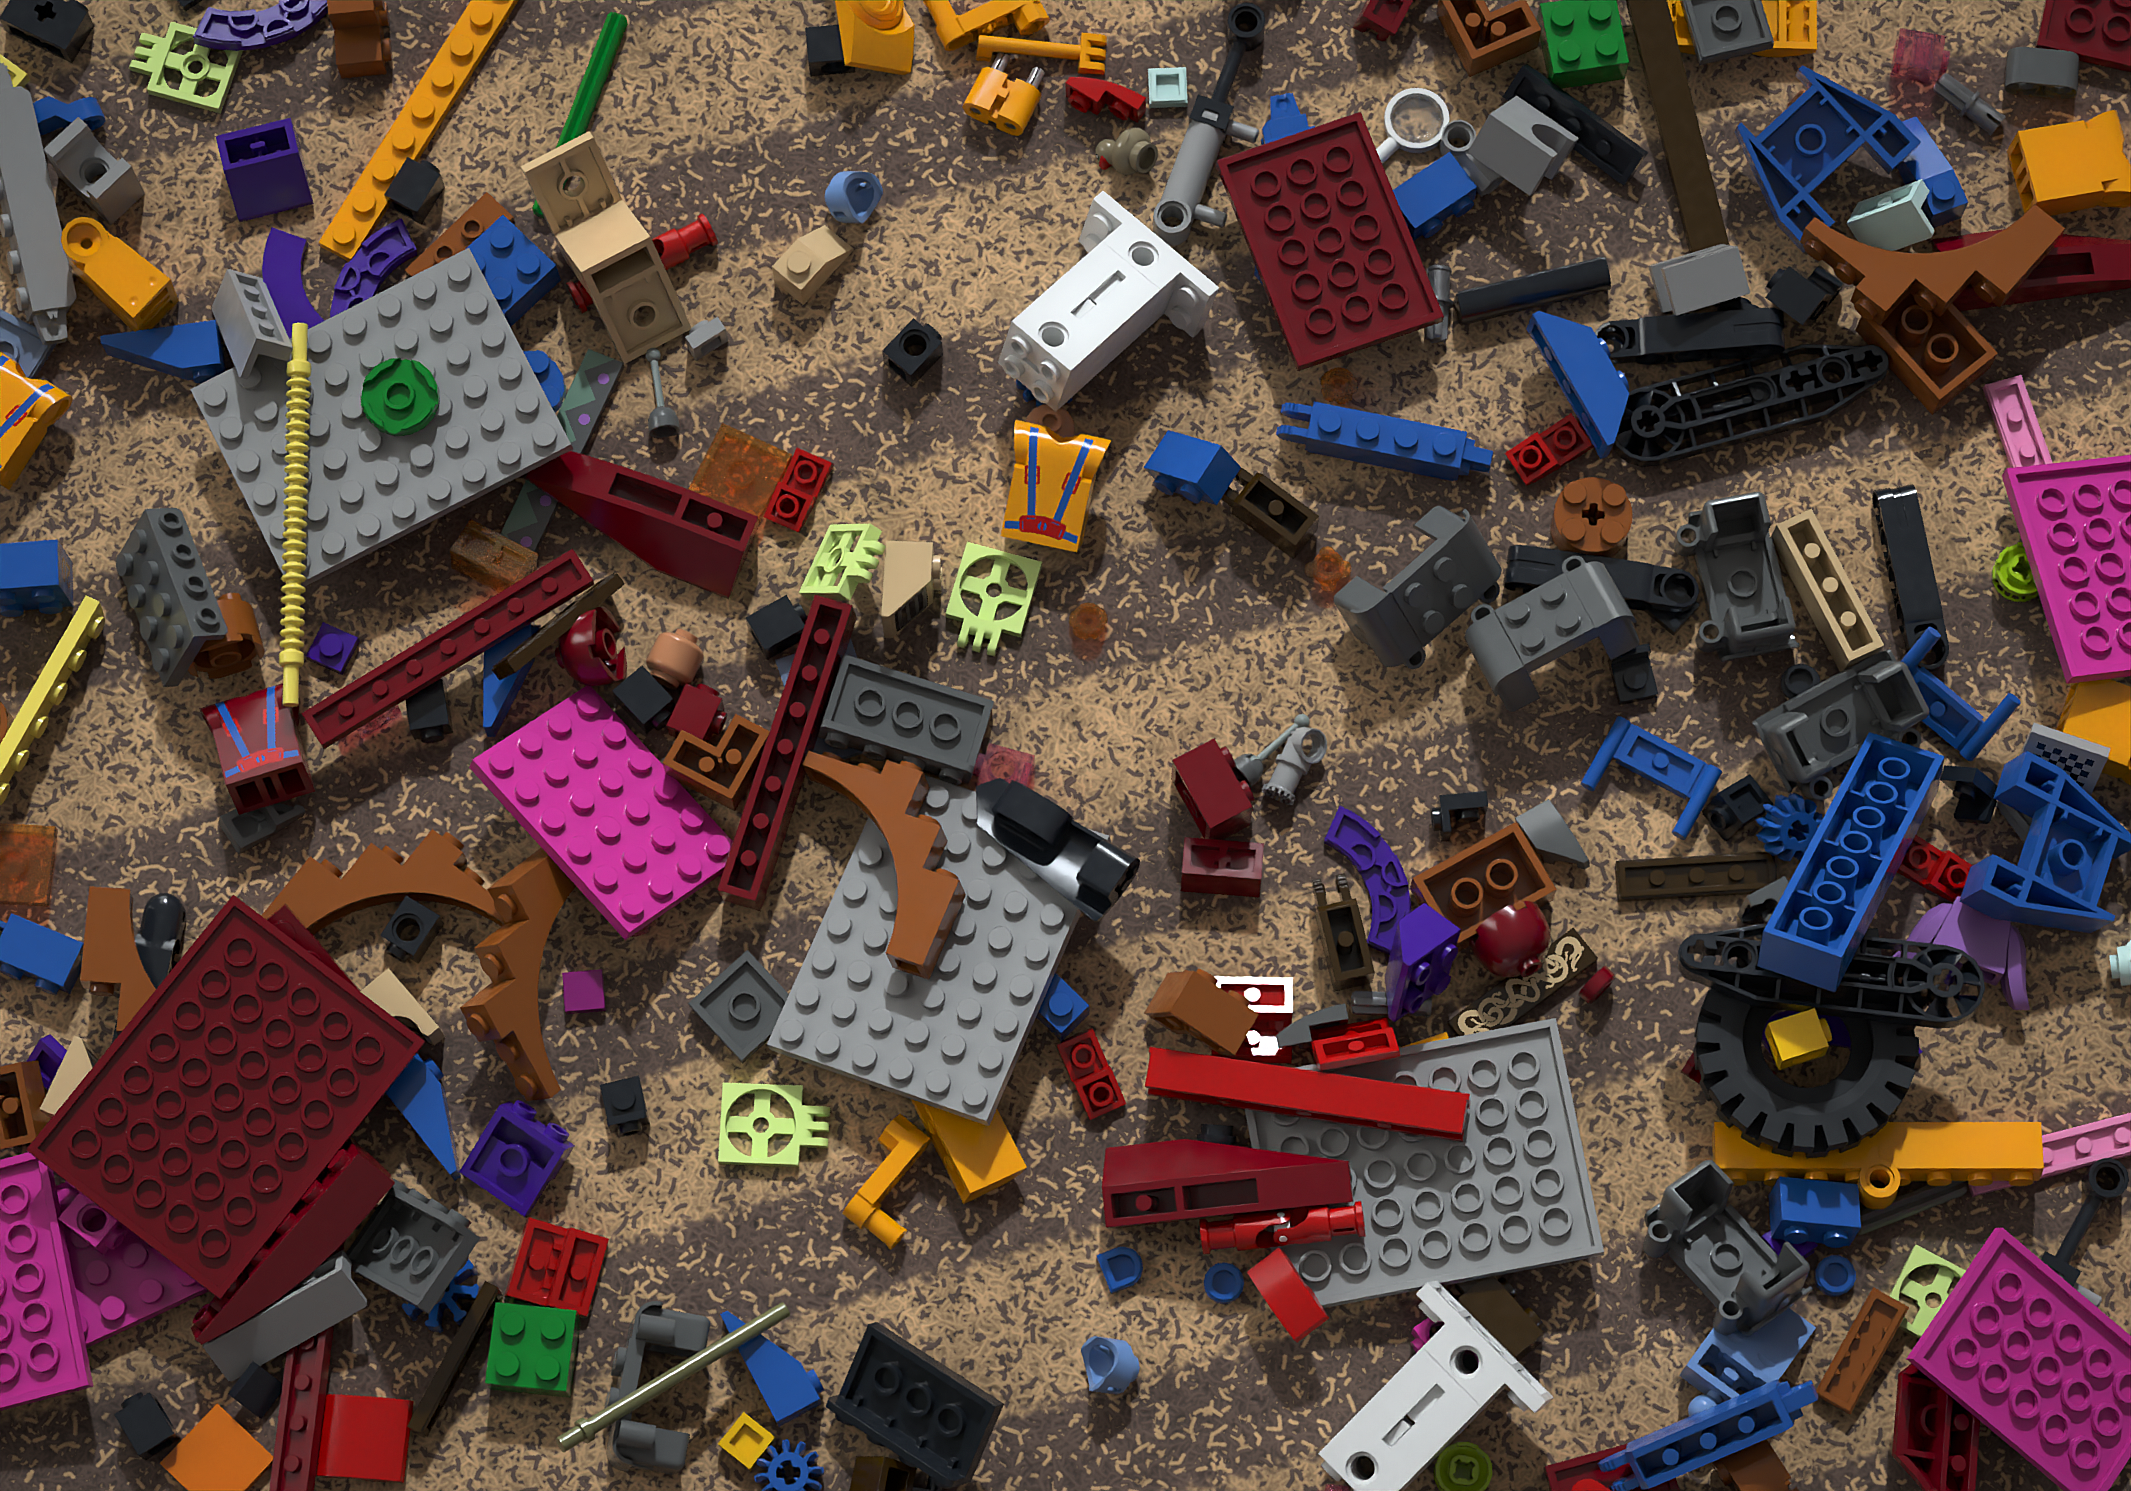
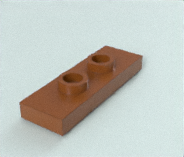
[405,192,515,277]
[1816,1287,1909,1415]

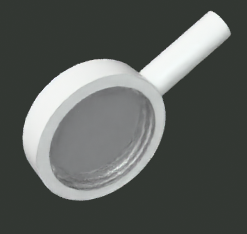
[1376,88,1449,164]

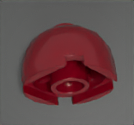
[555,606,627,686]
[1469,901,1551,977]

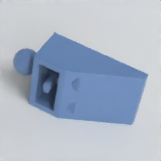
[1679,1308,1816,1417]

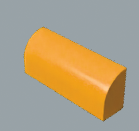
[911,1099,1027,1204]

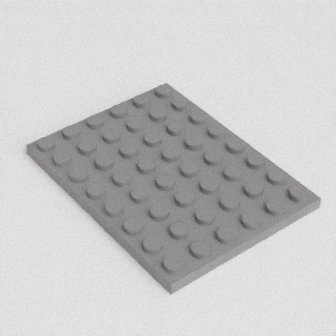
[190,248,573,587]
[767,775,1111,1126]
[1245,1018,1604,1308]

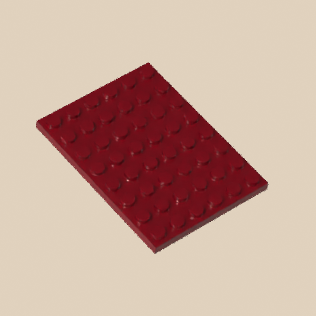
[26,895,425,1300]

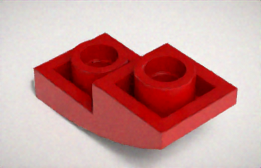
[1065,77,1146,123]
[1505,413,1594,486]
[763,448,834,533]
[1897,835,1973,902]
[1055,1028,1126,1120]
[1247,1248,1329,1343]

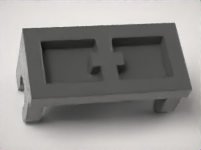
[1737,876,1789,939]

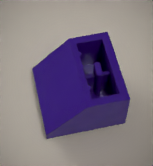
[216,118,314,222]
[1385,903,1461,1022]

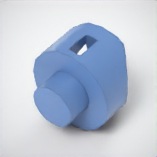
[825,171,883,224]
[1081,1336,1140,1395]

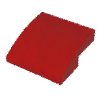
[1211,976,1293,1063]
[1310,1017,1400,1071]
[504,1217,609,1317]
[317,1394,414,1483]

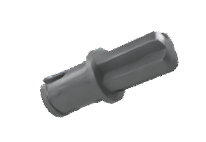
[1933,73,2006,136]
[1424,265,1453,343]
[1351,991,1432,1019]

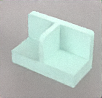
[1847,179,1935,251]

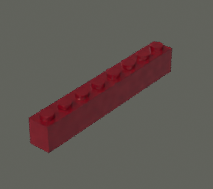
[717,595,857,912]

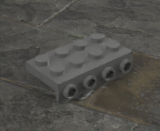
[116,508,228,687]
[818,654,994,785]
[346,1178,480,1314]

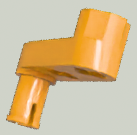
[923,0,1050,51]
[842,1114,932,1250]

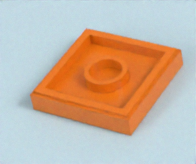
[160,1403,273,1491]

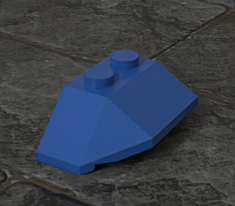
[1526,311,1630,459]

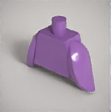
[1893,896,2030,1010]

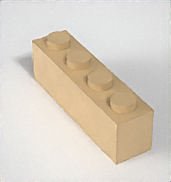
[1770,509,1884,672]

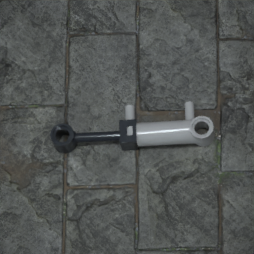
[1153,2,1265,246]
[2038,1158,2129,1308]

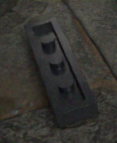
[1502,64,1648,186]

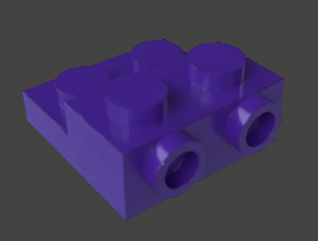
[459,1100,575,1217]

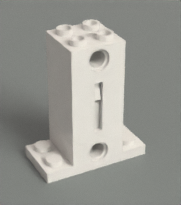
[998,191,1219,412]
[1318,1281,1554,1491]

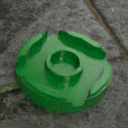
[361,358,440,436]

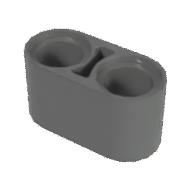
[2005,47,2079,99]

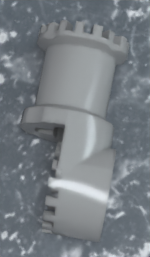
[1262,727,1327,805]

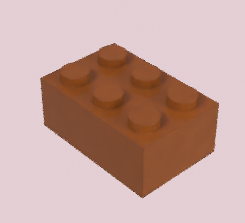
[1855,293,1998,415]
[1410,822,1557,952]

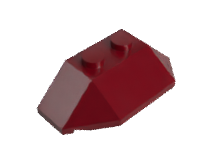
[1892,1364,1980,1491]

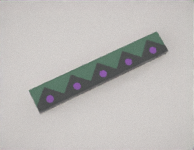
[492,349,625,571]

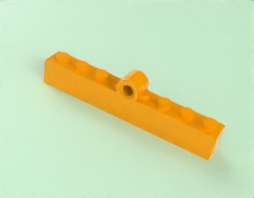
[1712,1122,2044,1209]

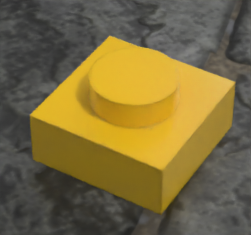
[718,1412,776,1471]

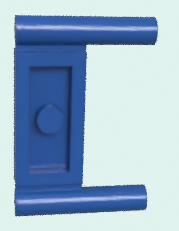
[1901,627,2021,762]
[1580,716,1722,840]

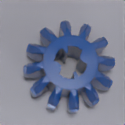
[1755,793,1823,861]
[754,1439,825,1491]

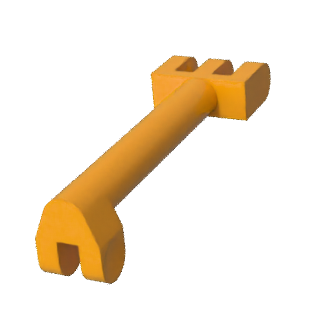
[976,32,1107,75]

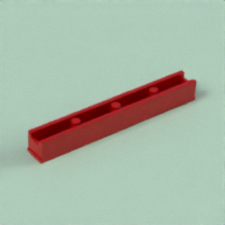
[1145,1047,1471,1142]

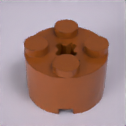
[1550,477,1633,558]
[188,593,265,679]
[1712,1439,1799,1491]

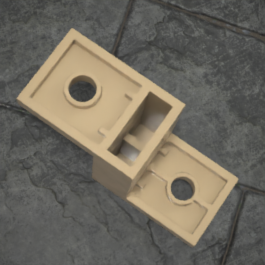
[520,131,692,364]

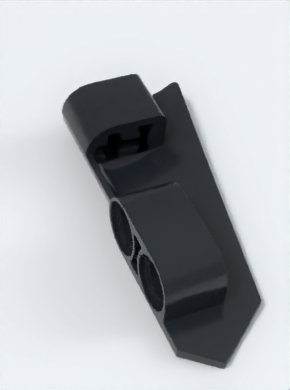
[976,778,1140,922]

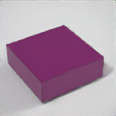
[562,969,606,1015]

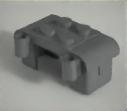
[1673,492,1800,662]
[1333,506,1502,669]
[1464,556,1639,712]
[1752,649,1929,800]
[1643,1160,1813,1336]
[604,1301,710,1475]

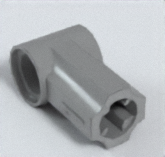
[1440,120,1505,197]

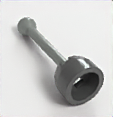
[645,348,680,438]
[1233,714,1310,788]

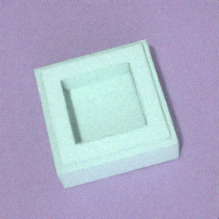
[1148,67,1188,108]

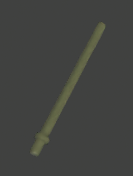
[556,1302,790,1452]

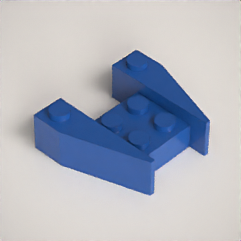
[1734,65,1921,253]
[1959,751,2131,933]

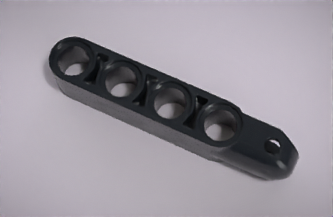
[1595,308,1785,365]
[1872,484,1949,673]
[1503,545,1699,612]
[111,893,186,1044]

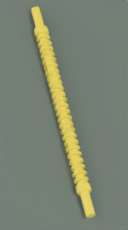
[279,323,311,707]

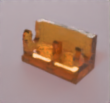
[450,519,538,593]

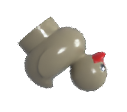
[1095,128,1158,175]

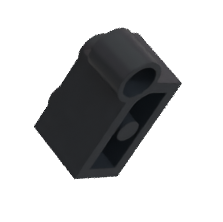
[1765,265,1845,327]

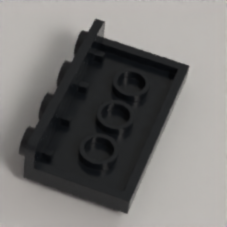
[826,1322,1004,1489]

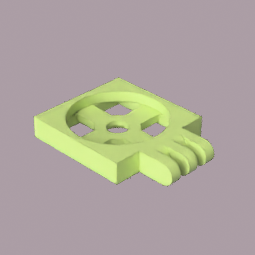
[129,22,243,114]
[799,523,886,601]
[945,542,1042,657]
[718,1082,830,1167]
[1889,1245,1966,1339]

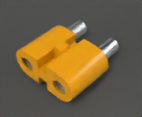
[962,52,1045,136]

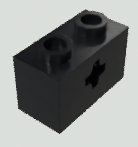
[0,0,94,63]

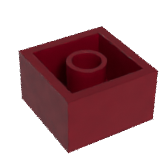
[1171,738,1255,840]

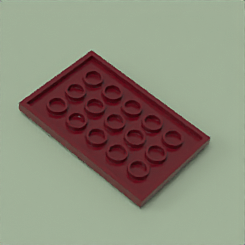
[1216,112,1444,371]

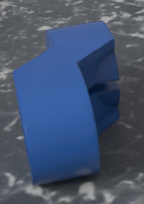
[33,96,105,135]

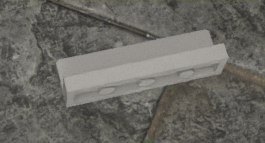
[212,269,293,379]
[203,1250,367,1381]

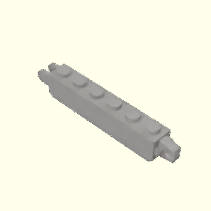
[0,62,77,345]

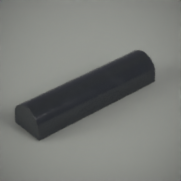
[1453,257,1611,326]

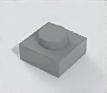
[685,317,728,361]

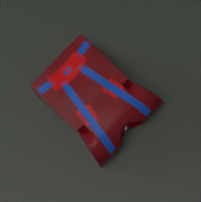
[199,683,315,815]

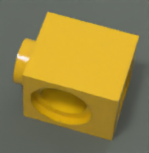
[1765,1008,1832,1070]

